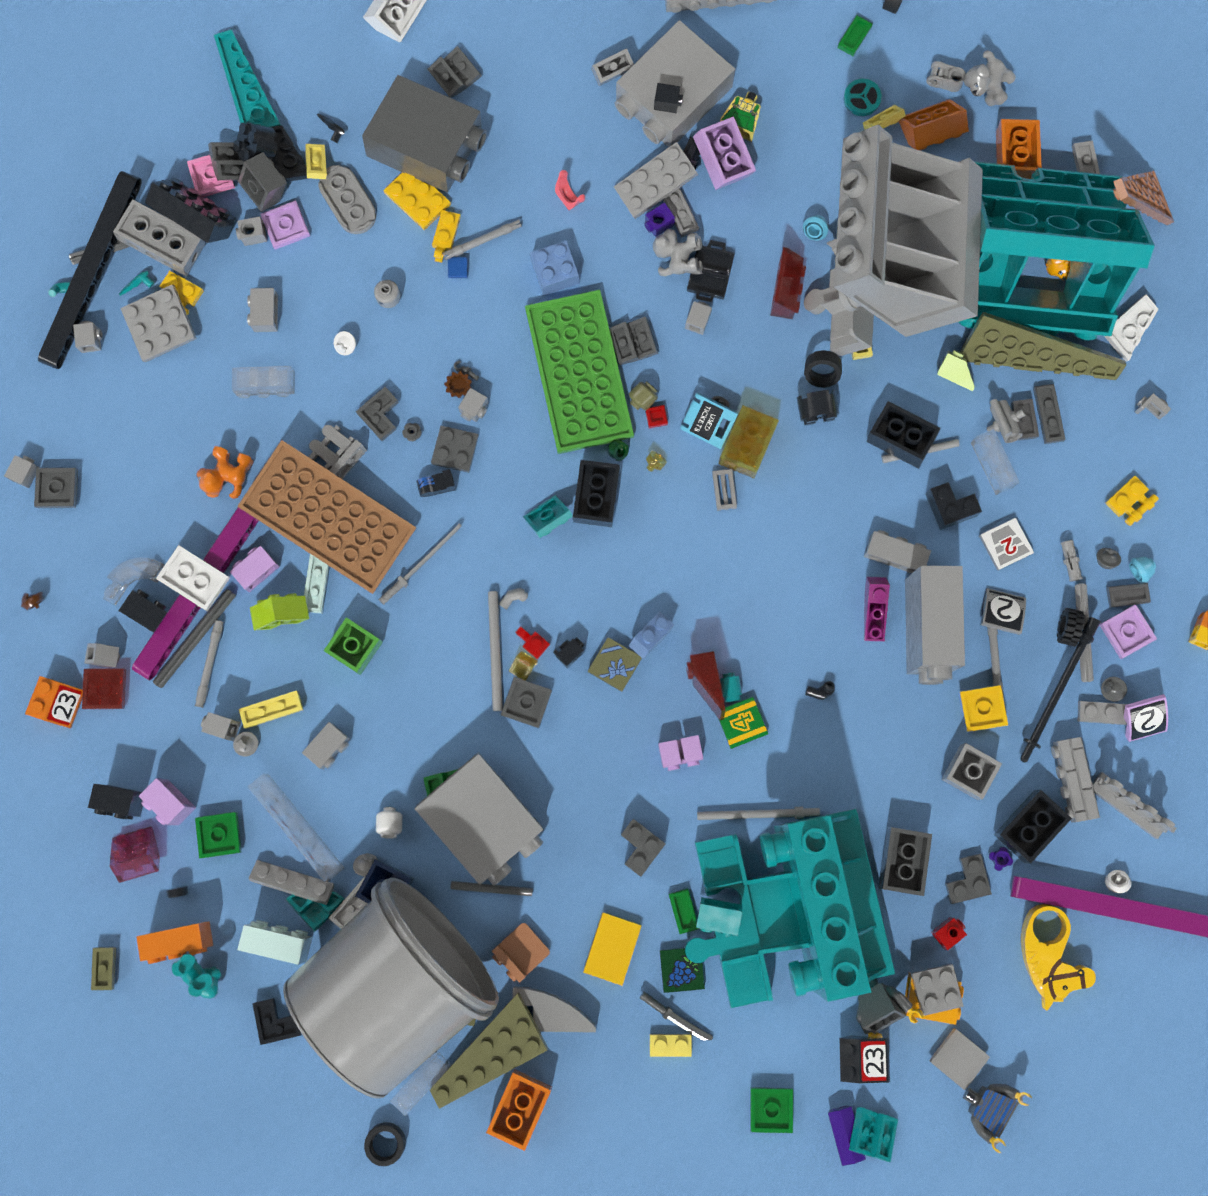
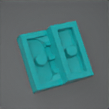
[849,1107,898,1163]

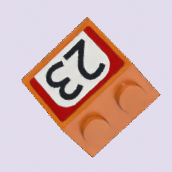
[25,676,85,729]

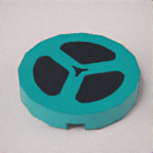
[843,78,882,117]

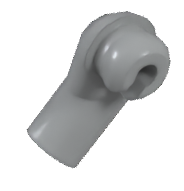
[499,588,528,610]

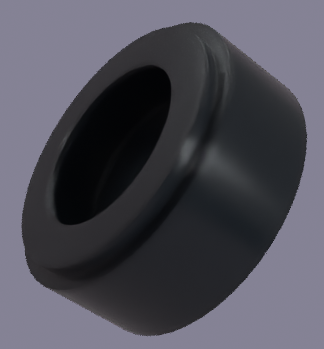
[166,886,188,898]

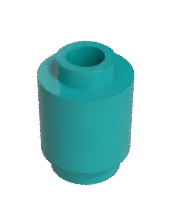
[719,672,742,702]

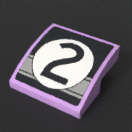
[1123,694,1168,742]

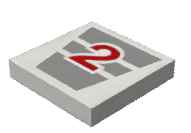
[979,518,1034,571]

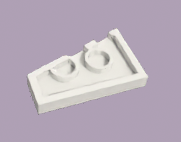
[1104,294,1158,362]

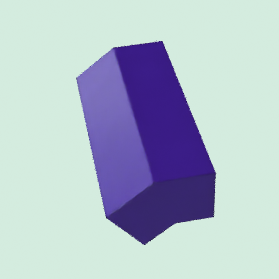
[828,1105,866,1166]

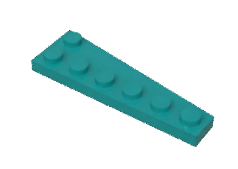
[214,29,281,127]

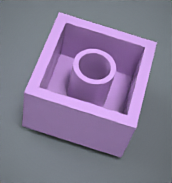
[139,778,196,825]

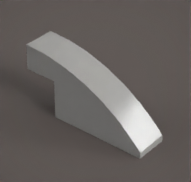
[513,986,596,1032]

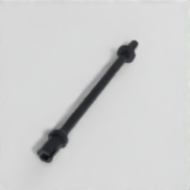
[1020,617,1101,763]

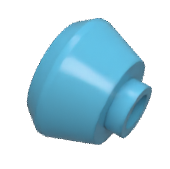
[803,215,828,241]
[1129,557,1156,583]

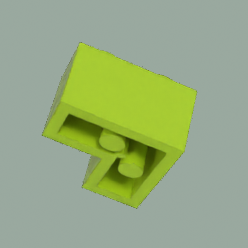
[250,593,309,631]

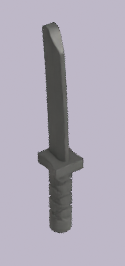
[640,991,713,1040]

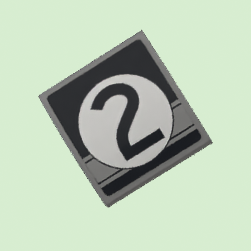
[980,588,1026,635]

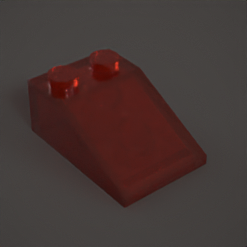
[686,651,726,720]

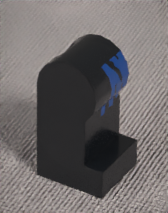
[416,469,456,497]

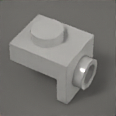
[1135,393,1171,420]

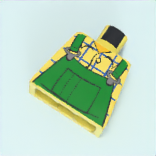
[720,92,761,142]

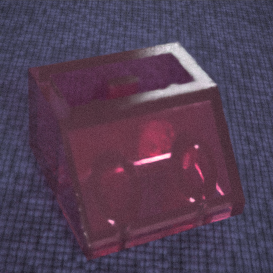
[109,826,160,883]

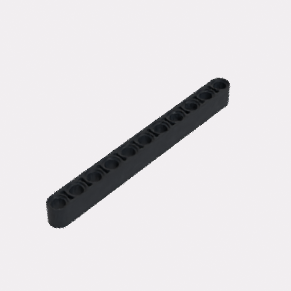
[38,171,142,369]

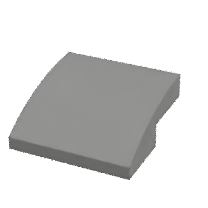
[929,1028,990,1090]

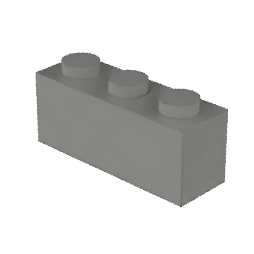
[864,530,931,573]

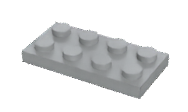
[614,142,698,219]

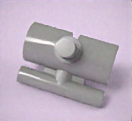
[987,399,1026,443]

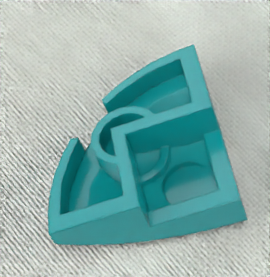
[286,891,344,932]

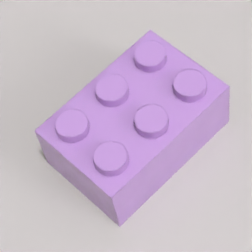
[693,117,756,190]

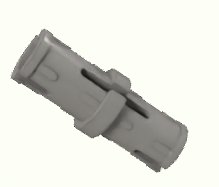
[1060,540,1083,582]

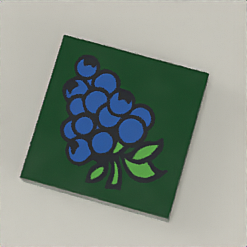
[660,948,705,993]

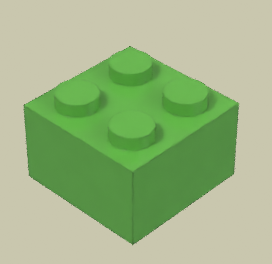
[323,617,383,675]

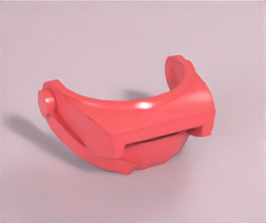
[555,170,586,210]

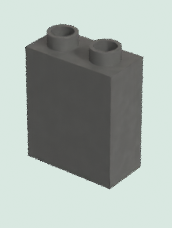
[362,75,487,193]

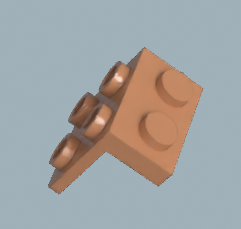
[492,923,550,983]

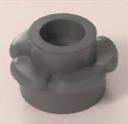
[402,423,422,441]

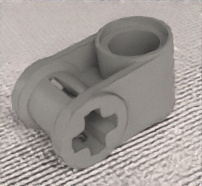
[926,61,966,92]

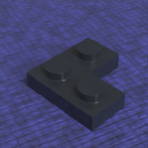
[252,998,302,1045]

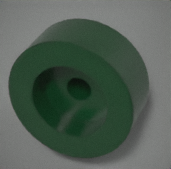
[608,440,629,461]

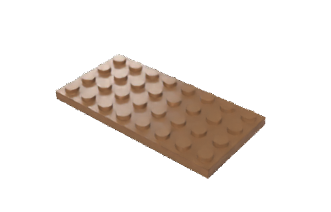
[237,440,416,594]

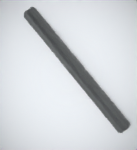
[153,589,236,688]

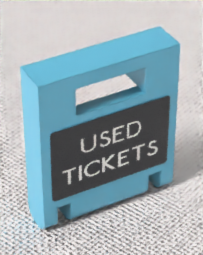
[680,393,739,449]

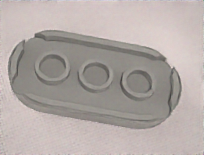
[318,165,376,234]

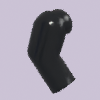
[805,681,835,700]

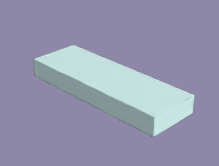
[304,554,330,614]

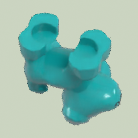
[172,954,221,999]

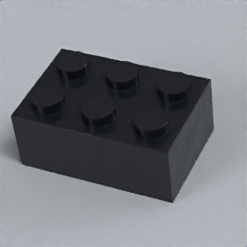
[866,401,941,469]
[573,460,620,527]
[994,790,1072,864]

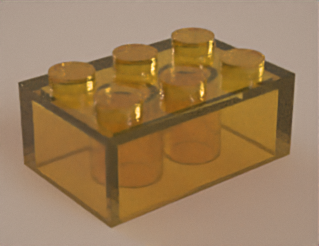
[718,405,779,479]

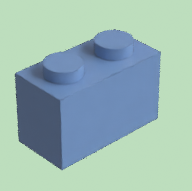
[629,611,674,659]

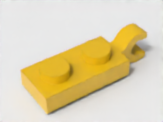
[432,210,461,263]

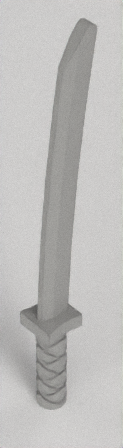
[378,523,462,605]

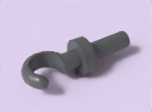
[454,361,479,381]

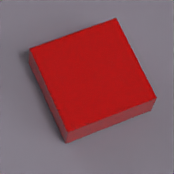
[645,405,668,428]

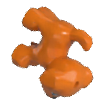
[196,446,253,499]

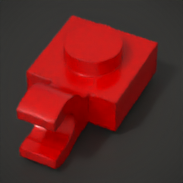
[515,626,550,660]

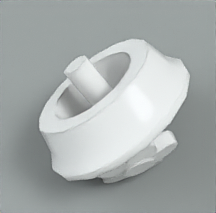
[334,331,356,356]
[1105,870,1132,893]

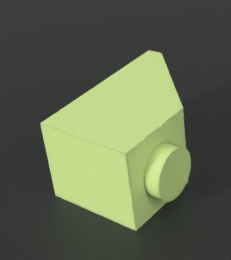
[937,350,975,391]

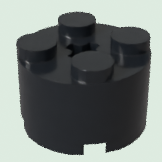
[233,122,277,162]
[796,390,840,426]

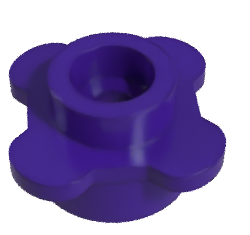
[989,847,1013,871]

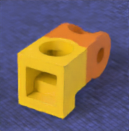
[1188,610,1208,650]

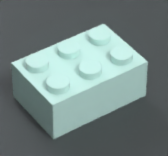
[237,920,313,965]

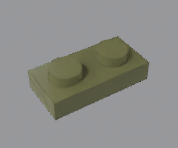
[91,947,116,990]

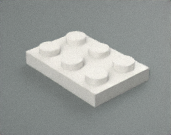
[156,545,230,611]

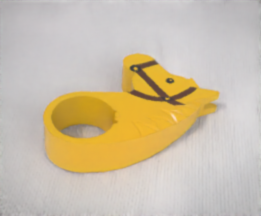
[1021,904,1096,1011]

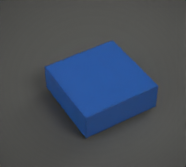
[448,257,468,278]

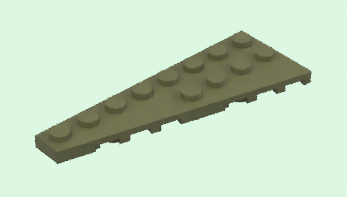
[960,312,1126,380]

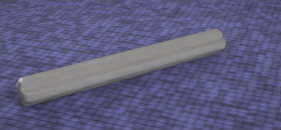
[1075,583,1094,682]

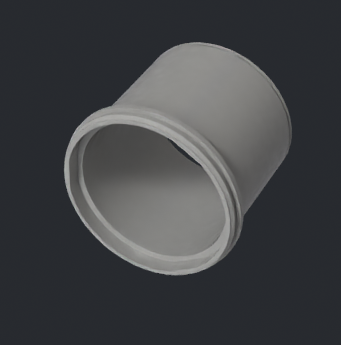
[283,878,499,1099]

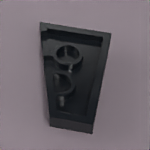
[272,125,309,182]

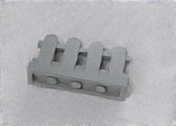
[309,425,367,479]
[1092,772,1177,839]

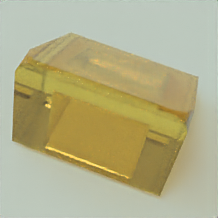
[509,651,538,681]

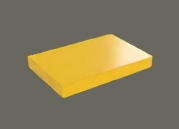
[583,912,642,986]

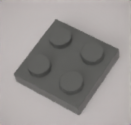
[431,426,479,473]
[34,468,78,508]
[501,677,552,728]

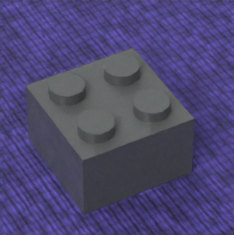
[238,152,287,212]

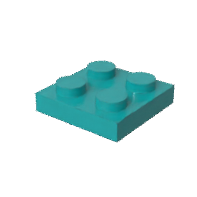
[523,495,573,538]

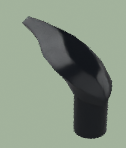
[317,113,345,143]

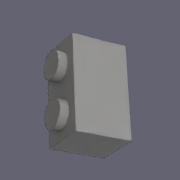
[591,49,634,86]
[247,288,278,332]
[201,712,241,742]
[302,722,350,770]

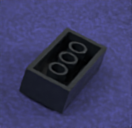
[145,178,236,243]

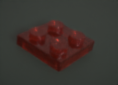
[82,669,126,710]

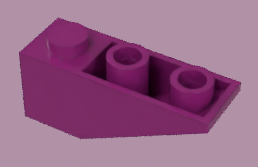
[864,577,890,641]

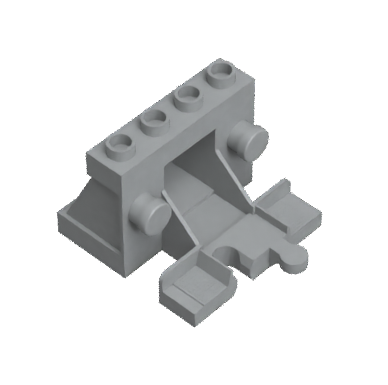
[804,125,982,357]

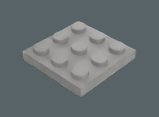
[120,285,197,362]

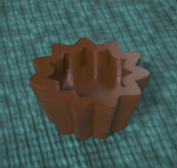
[444,371,472,399]

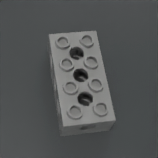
[113,199,205,277]

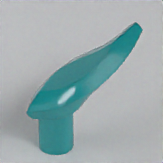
[119,271,155,296]
[48,282,70,297]

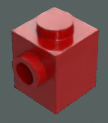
[931,917,967,950]

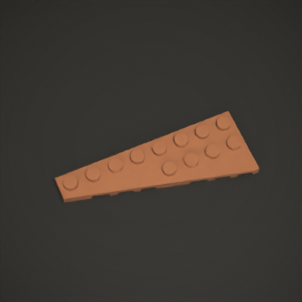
[1113,171,1174,225]

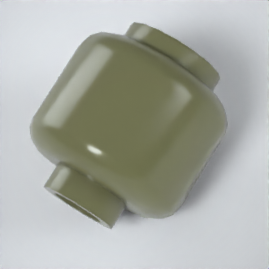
[629,381,658,410]

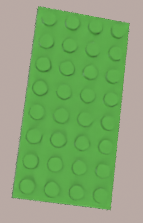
[525,290,634,454]

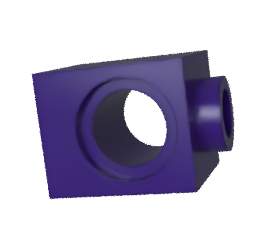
[644,202,675,237]

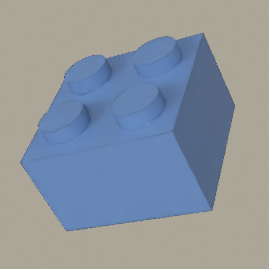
[530,241,579,296]

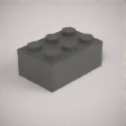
[878,827,932,896]

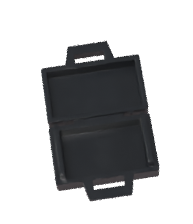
[687,240,735,302]

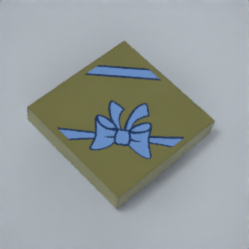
[588,637,642,692]

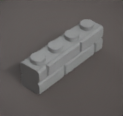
[1051,737,1100,823]

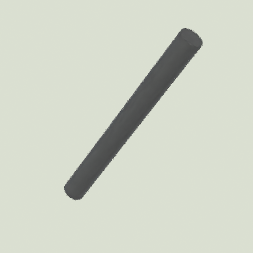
[451,881,533,896]

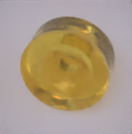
[646,451,667,472]

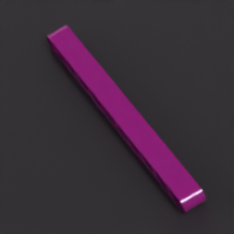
[132,507,259,681]
[1010,876,1208,938]

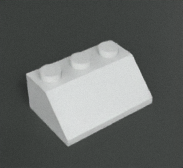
[363,0,427,42]

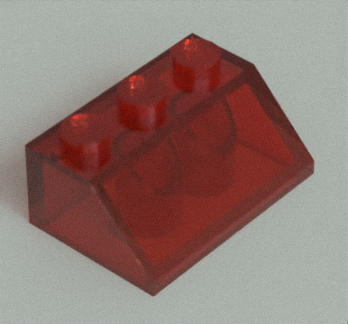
[770,247,806,319]

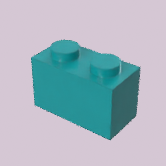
[696,897,743,937]

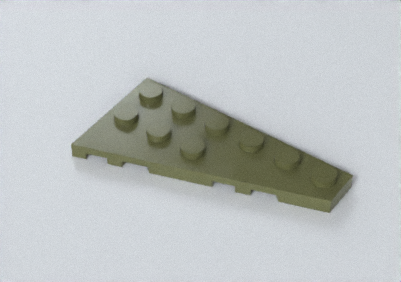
[430,992,549,1109]

